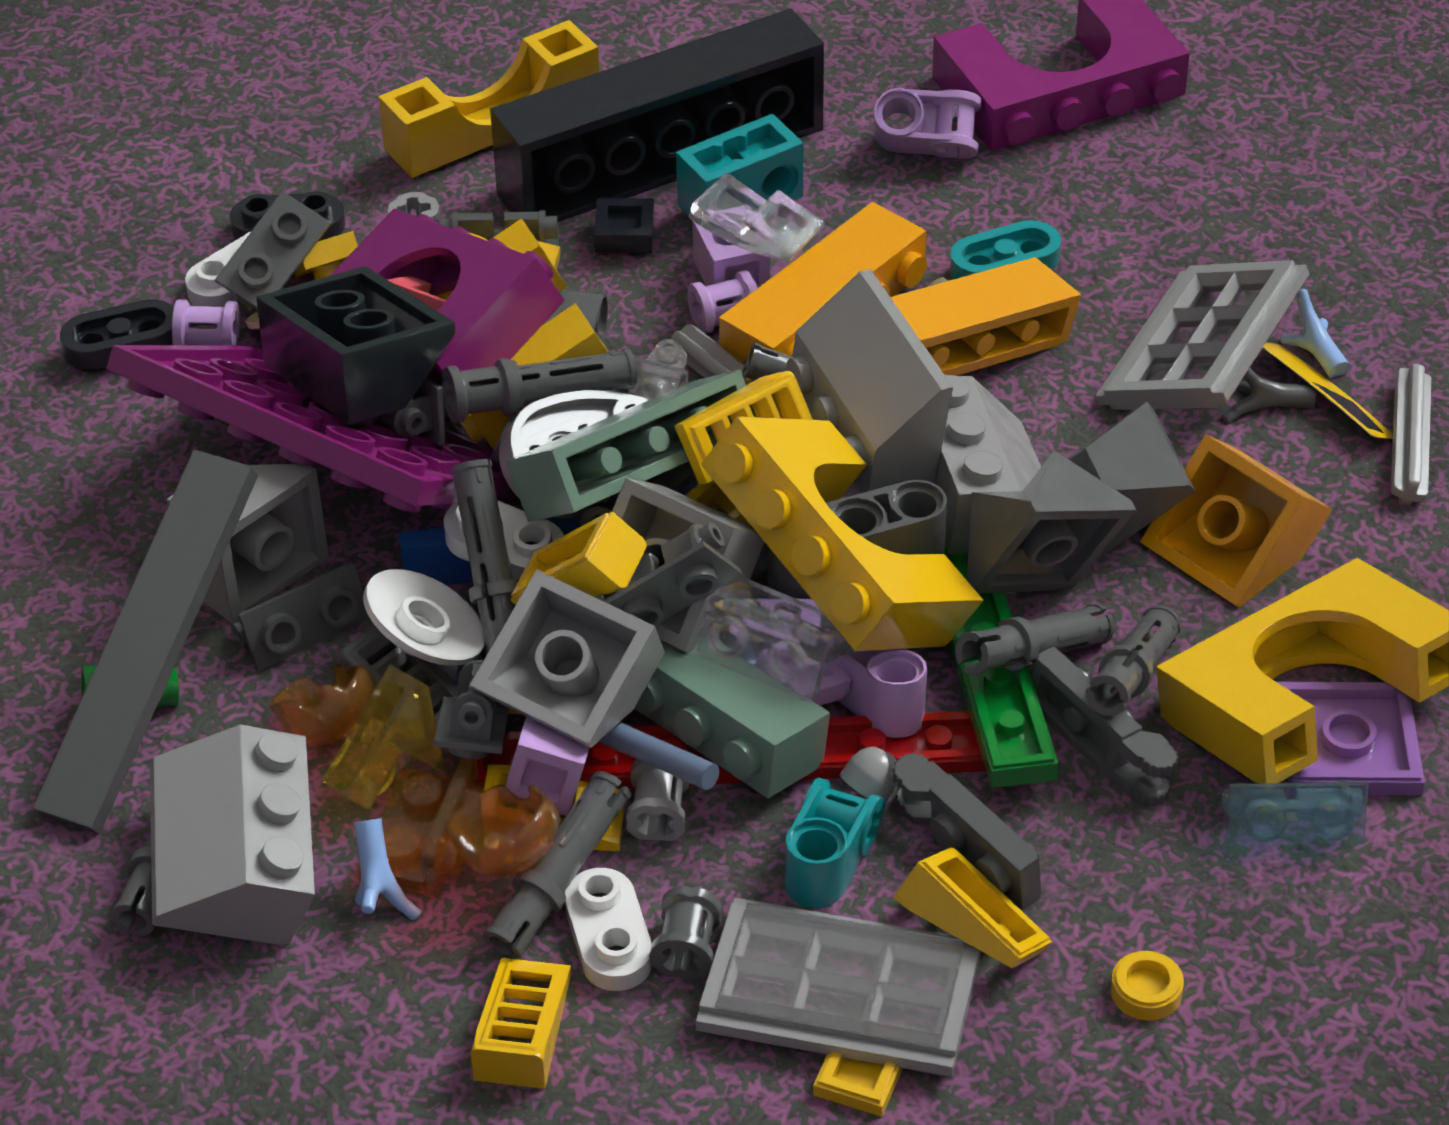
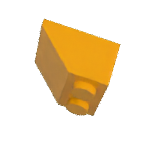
[1140,434,1333,608]

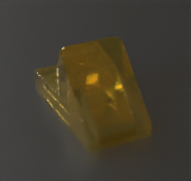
[321,665,444,810]

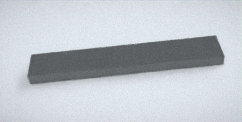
[33,449,259,834]

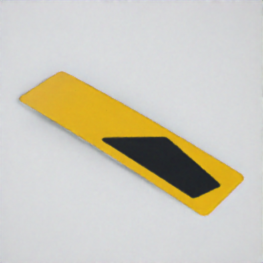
[1262,342,1393,439]

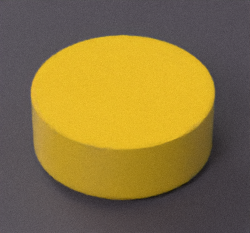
[1111,951,1184,1020]

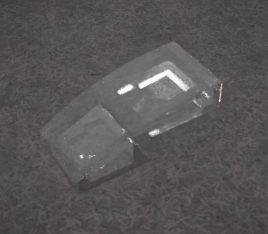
[688,172,825,262]

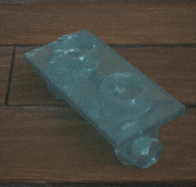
[1222,780,1368,847]

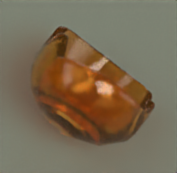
[268,663,377,748]
[445,784,561,877]

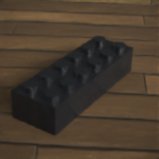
[490,8,824,222]

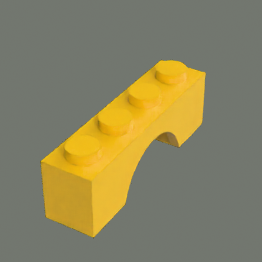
[378,20,600,178]

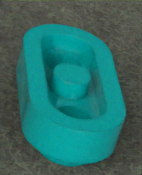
[950,220,1061,280]

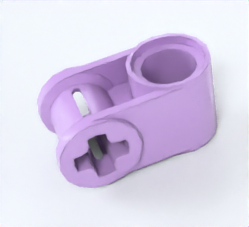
[874,88,982,159]
[820,640,927,738]

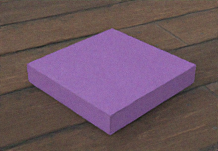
[1277,682,1425,795]

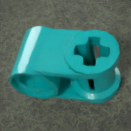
[784,777,885,909]

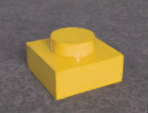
[294,231,358,280]

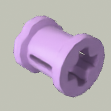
[688,270,757,335]
[172,299,241,346]

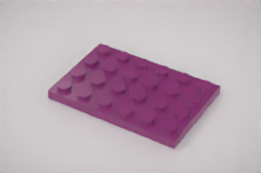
[106,345,518,512]

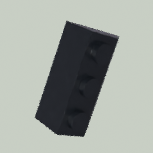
[256,266,456,425]

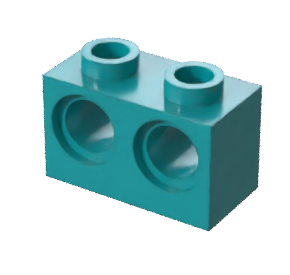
[676,114,804,220]

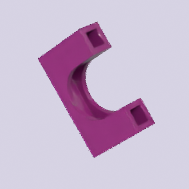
[932,0,1190,151]
[330,208,565,387]

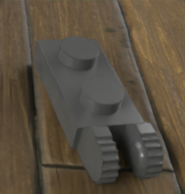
[1032,646,1179,808]
[892,752,1041,910]

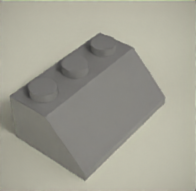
[786,269,953,492]
[934,375,1041,554]
[150,724,315,945]

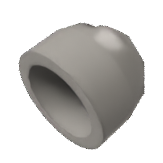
[839,746,897,803]

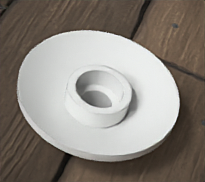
[363,569,485,666]

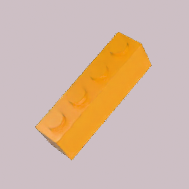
[719,202,927,364]
[890,257,1081,376]

